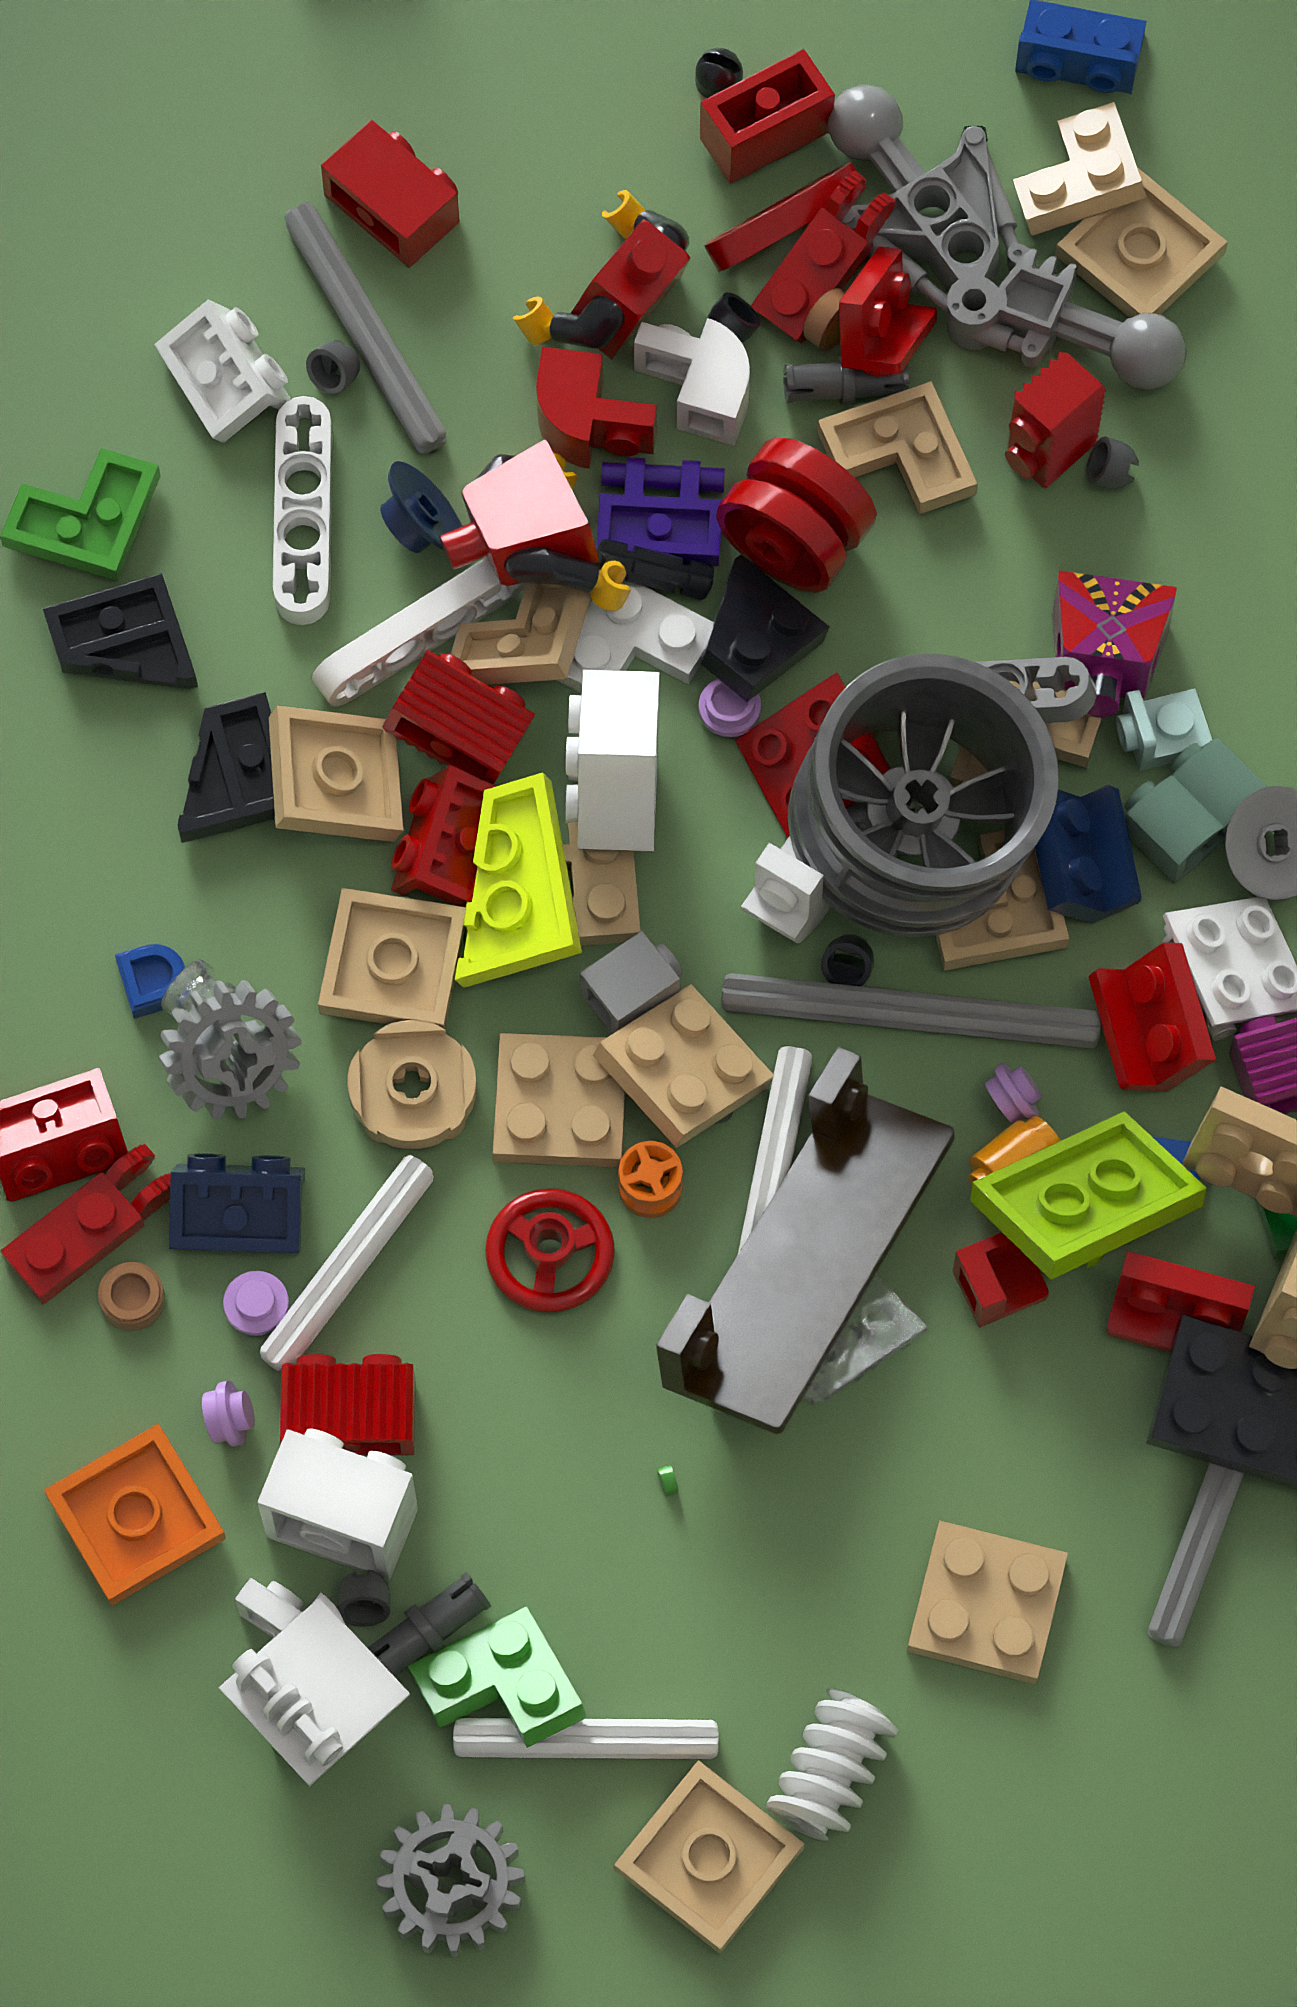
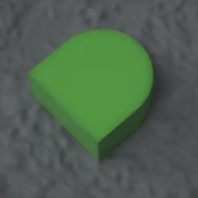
[657,1465,678,1497]

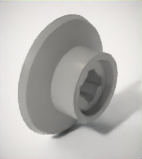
[1225,786,1297,900]

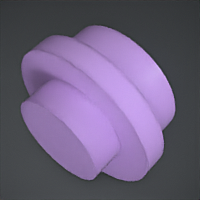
[699,679,761,737]
[985,1062,1043,1124]
[223,1271,289,1336]
[202,1380,255,1447]

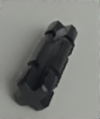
[595,539,714,599]

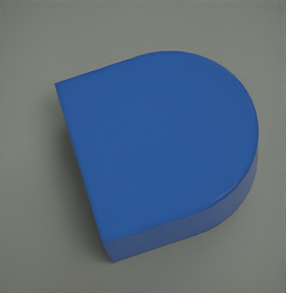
[115,944,187,1019]

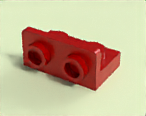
[839,246,937,377]
[391,765,496,907]
[1088,942,1216,1092]
[0,1068,128,1202]
[1106,1251,1255,1352]

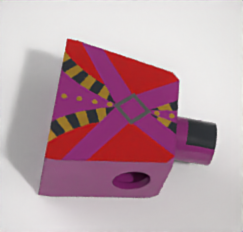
[1052,570,1177,718]

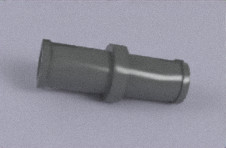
[783,356,910,405]
[368,1572,491,1677]

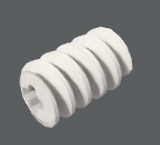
[766,1688,899,1841]

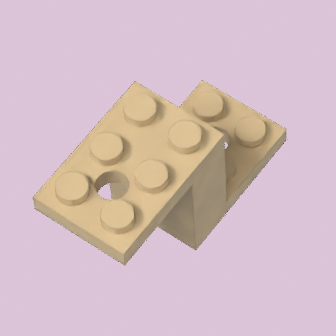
[1182,1086,1297,1369]

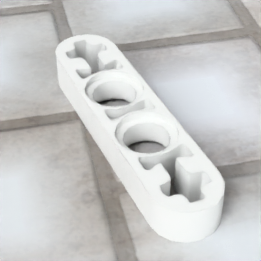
[273,396,333,625]
[311,557,526,707]

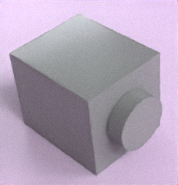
[580,931,683,1034]

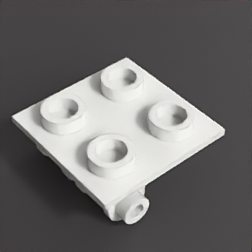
[1162,897,1297,1041]
[219,1597,410,1787]

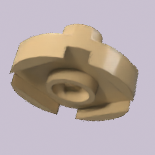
[347,1020,477,1149]

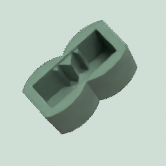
[1124,737,1267,883]

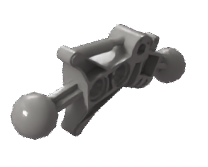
[827,84,1187,391]

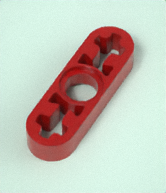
[704,161,866,272]

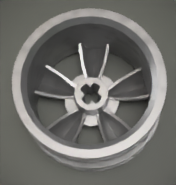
[788,654,1059,937]

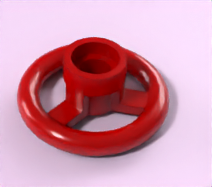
[485,1188,615,1313]

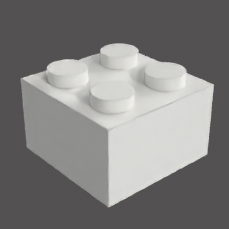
[566,670,659,851]
[257,1429,418,1582]

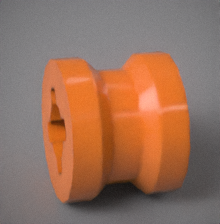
[618,1140,683,1218]

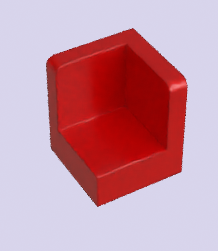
[952,1232,1049,1328]

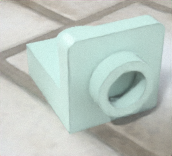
[1116,688,1212,771]

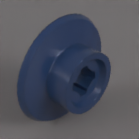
[380,461,463,553]

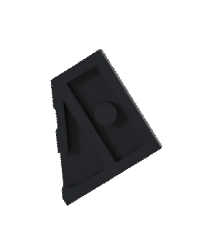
[701,554,830,702]
[43,573,198,689]
[177,692,275,843]

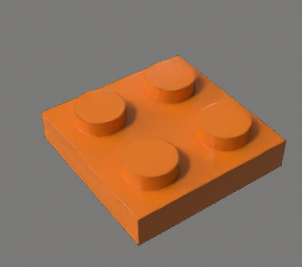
[44,1423,226,1606]

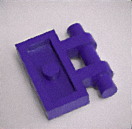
[596,457,725,566]

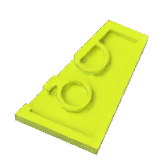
[455,772,582,988]

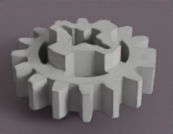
[159,980,302,1120]
[376,1804,525,1957]

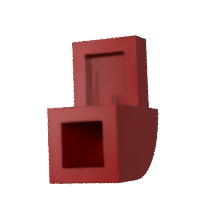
[536,347,657,469]

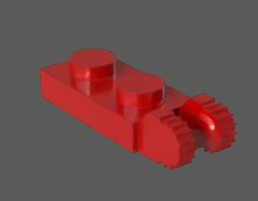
[750,171,896,344]
[0,1144,171,1305]

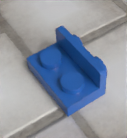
[1015,0,1147,94]

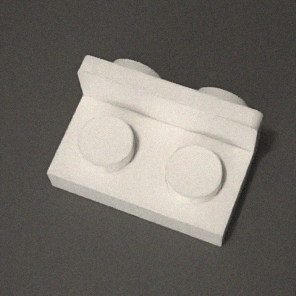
[154,299,291,443]

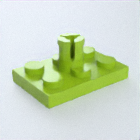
[970,1111,1207,1280]

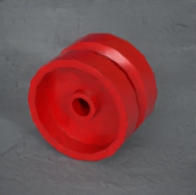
[716,437,877,593]

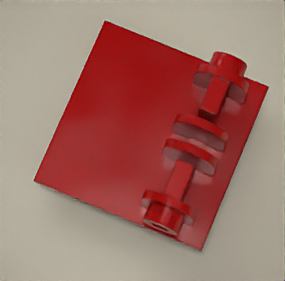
[735,672,891,837]

